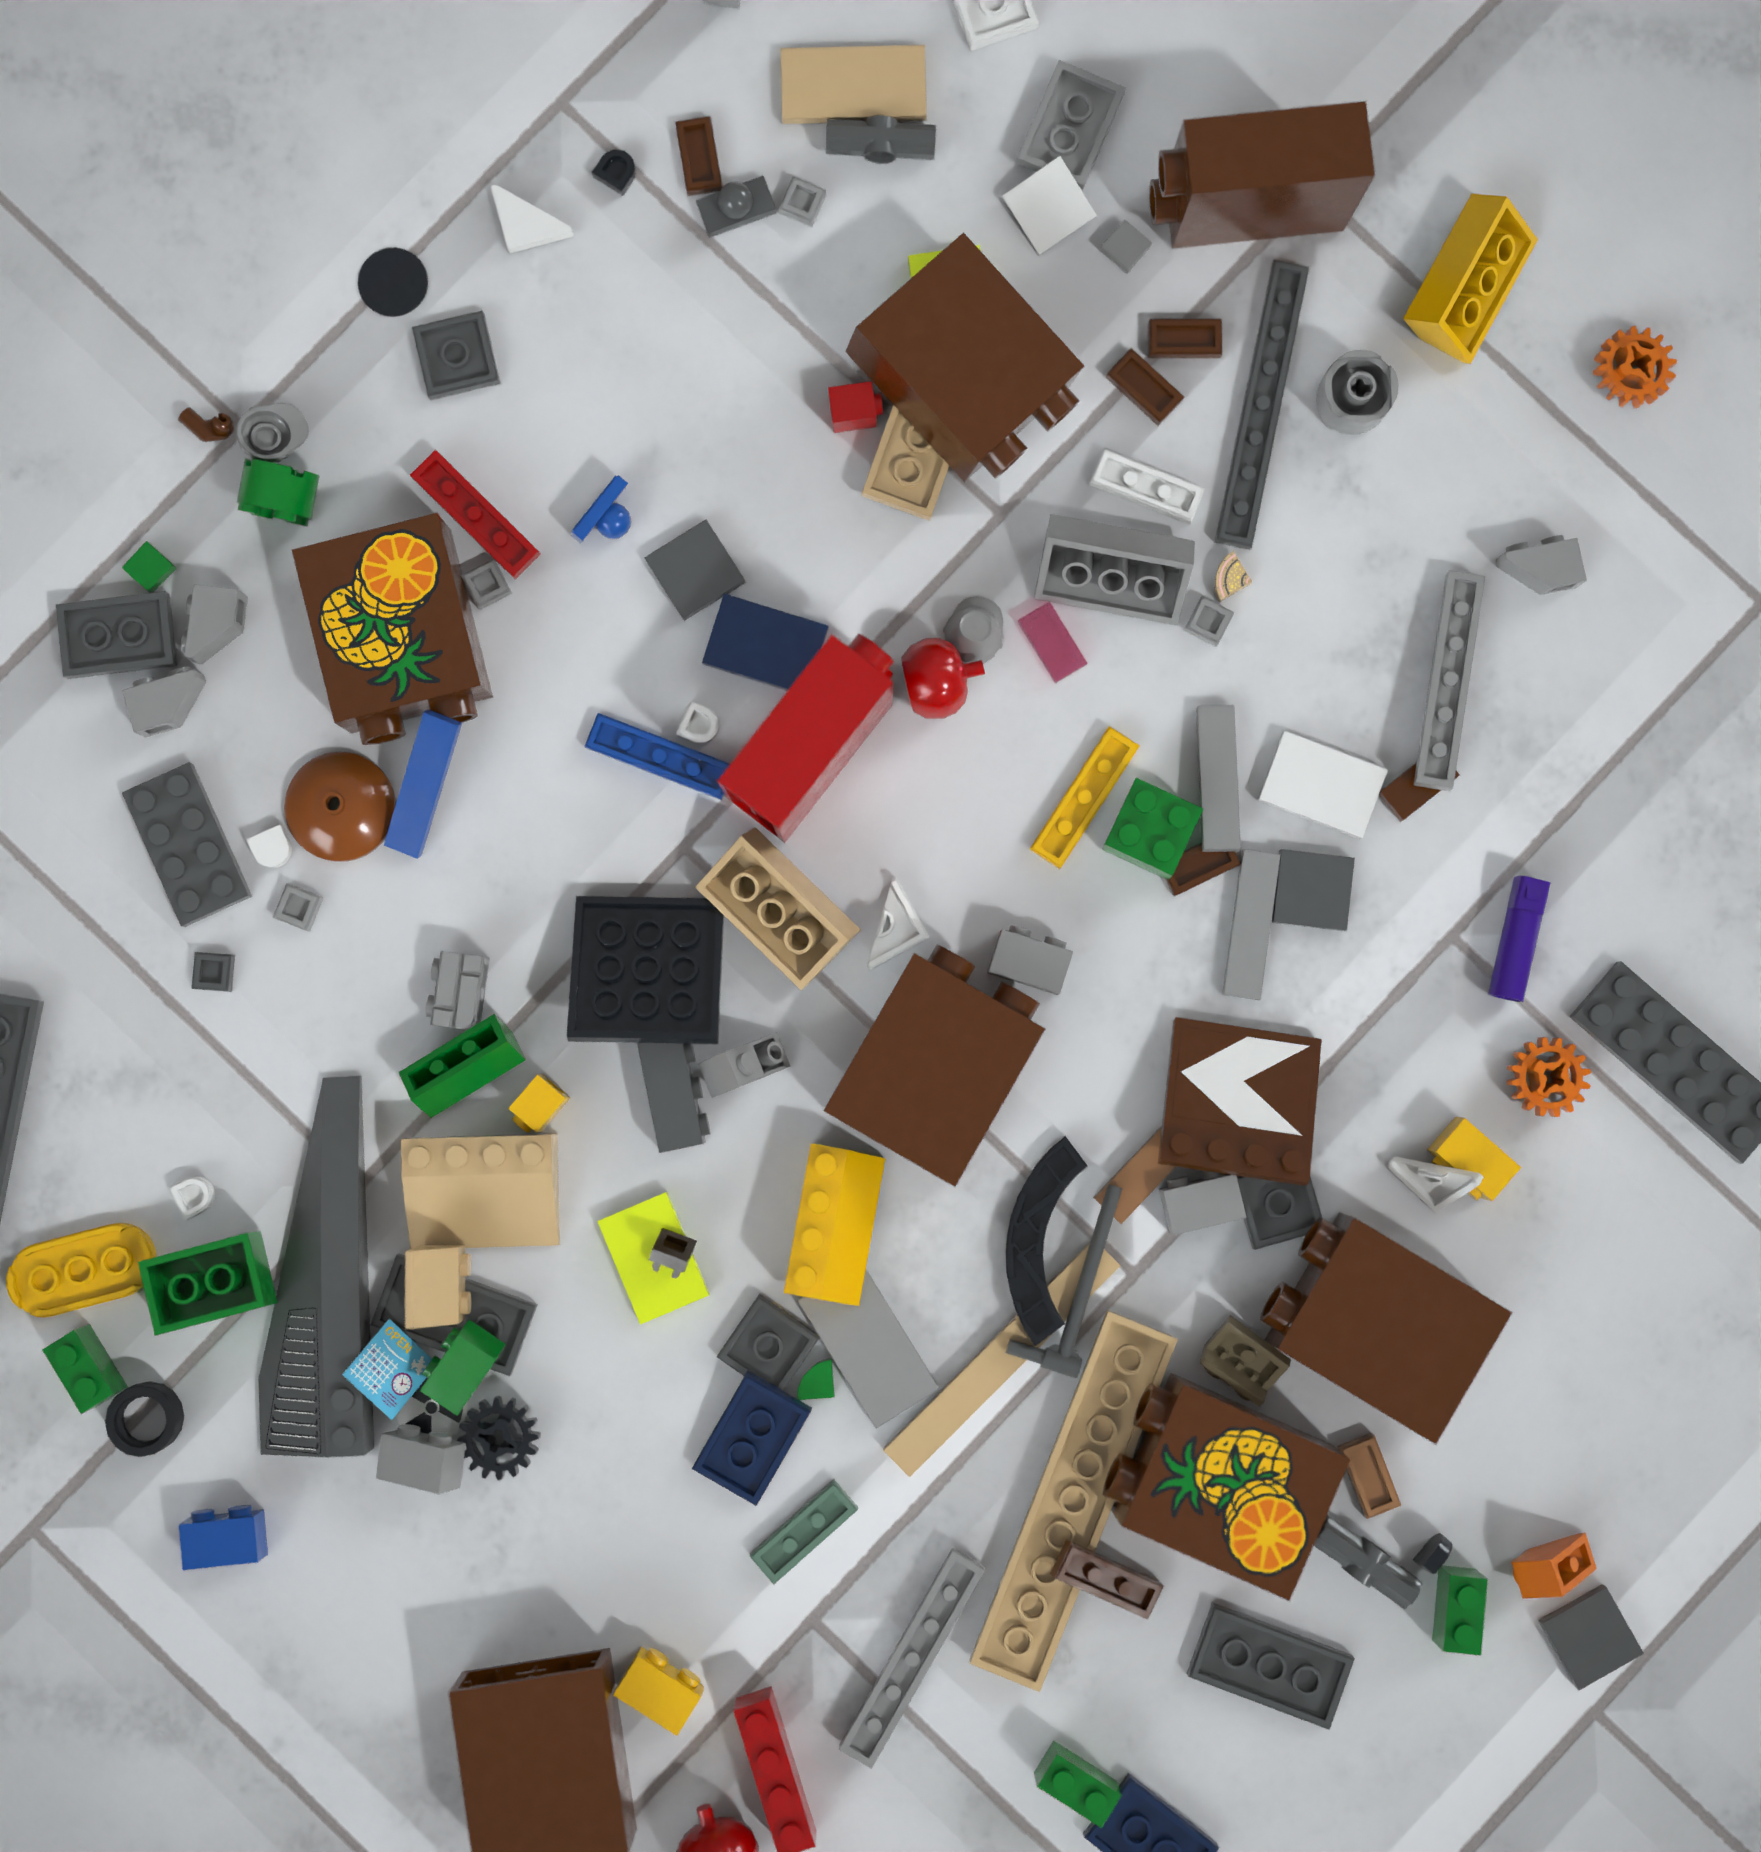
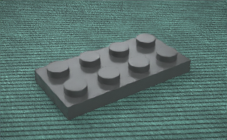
[122,762,252,927]

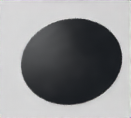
[358,248,428,317]

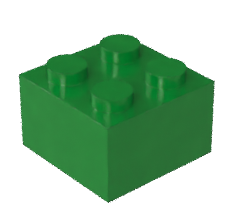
[1102,778,1203,880]

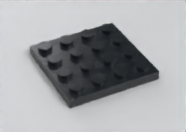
[567,896,724,1044]

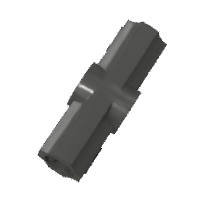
[826,115,936,164]
[1314,1515,1423,1609]

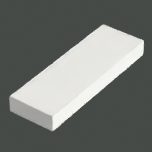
[1089,448,1205,525]

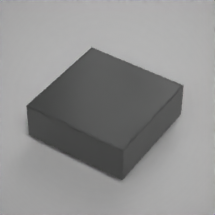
[191,952,235,992]

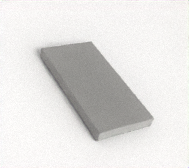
[798,1269,939,1429]

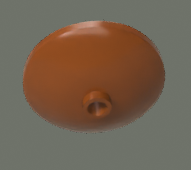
[284,752,396,862]

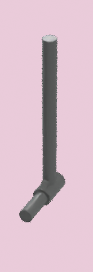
[1006,1184,1123,1378]

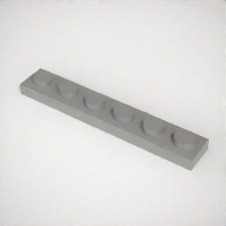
[1413,570,1485,791]
[839,1548,985,1769]

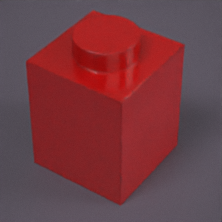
[828,381,883,433]

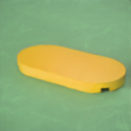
[6,1223,157,1318]

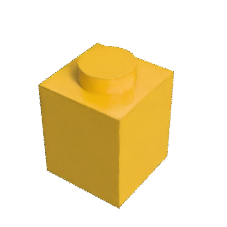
[508,1074,570,1133]

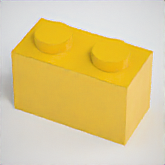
[1427,1117,1522,1201]
[613,1646,704,1736]

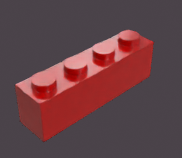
[733,1686,817,1852]

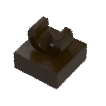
[649,1228,697,1279]

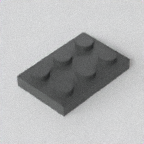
[55,591,177,679]

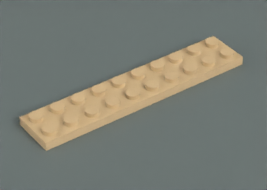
[969,1310,1178,1692]

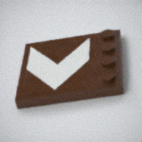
[1158,1017,1322,1186]

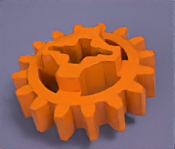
[1593,326,1677,408]
[1506,1037,1591,1117]

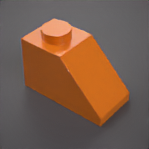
[1511,1533,1597,1599]

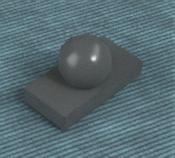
[696,175,777,238]

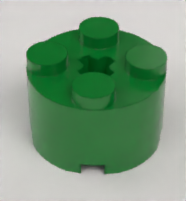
[237,459,320,527]

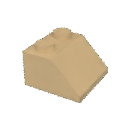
[405,1245,471,1329]

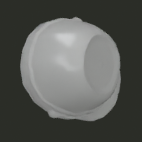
[236,403,309,462]
[943,596,1003,664]

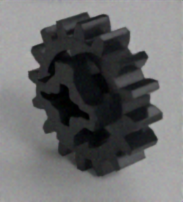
[457,1396,541,1481]

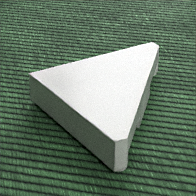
[491,184,574,253]
[867,878,929,970]
[1386,1156,1484,1213]

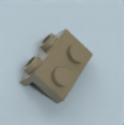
[1200,1315,1291,1407]

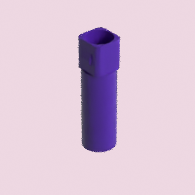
[1488,875,1551,1002]

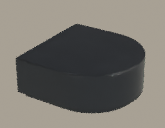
[592,149,636,196]
[1413,1533,1452,1574]

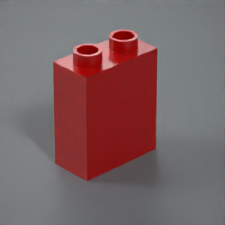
[717,634,894,843]

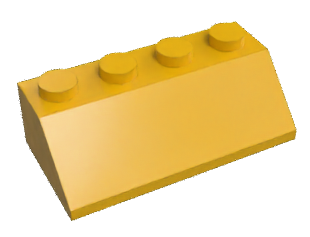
[1403,193,1538,364]
[783,1143,885,1306]

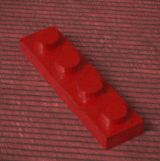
[410,449,541,580]

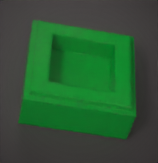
[121,541,177,593]

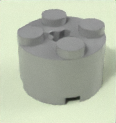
[1316,350,1399,435]

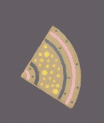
[1214,551,1252,603]

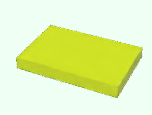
[597,1192,710,1325]

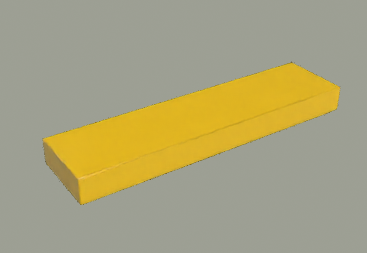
[1029,726,1140,869]

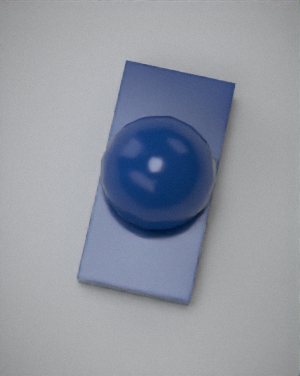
[571,475,631,544]

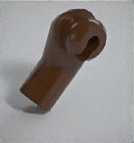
[178,407,234,442]

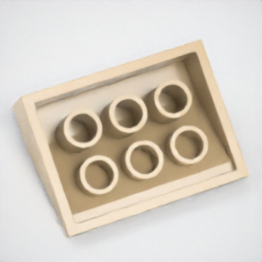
[401,1133,560,1249]

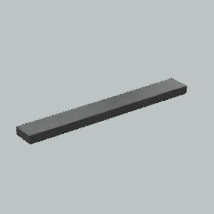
[1214,260,1309,550]

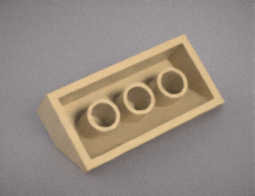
[695,827,861,990]

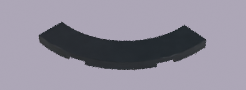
[1005,1136,1088,1346]

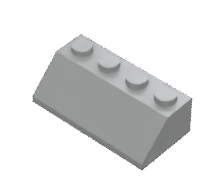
[1034,514,1195,625]

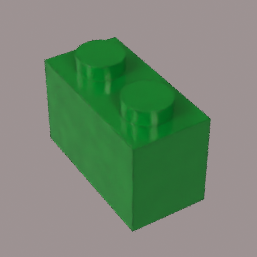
[420,1320,506,1416]
[42,1324,128,1414]
[1432,1565,1488,1656]
[1034,1740,1122,1828]

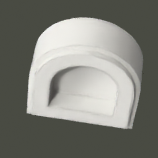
[676,701,719,744]
[246,824,292,868]
[168,1176,215,1220]

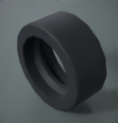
[105,1381,184,1457]

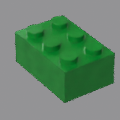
[138,1231,278,1336]

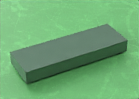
[749,1479,858,1584]

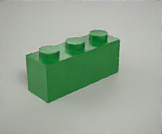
[399,1014,526,1118]

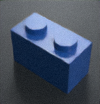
[179,1505,268,1571]

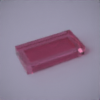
[1018,601,1087,684]

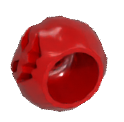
[901,638,985,719]
[676,1803,759,1852]

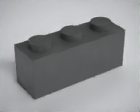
[637,1043,711,1153]

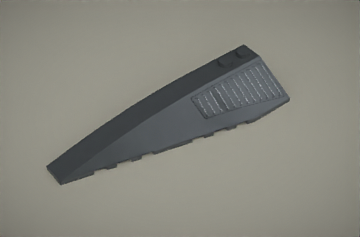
[258,1076,374,1458]

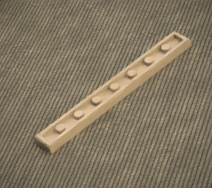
[883,1241,1121,1478]

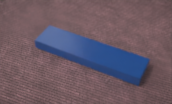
[384,709,462,859]
[584,713,730,801]

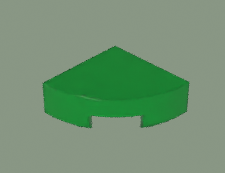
[797,1358,835,1400]

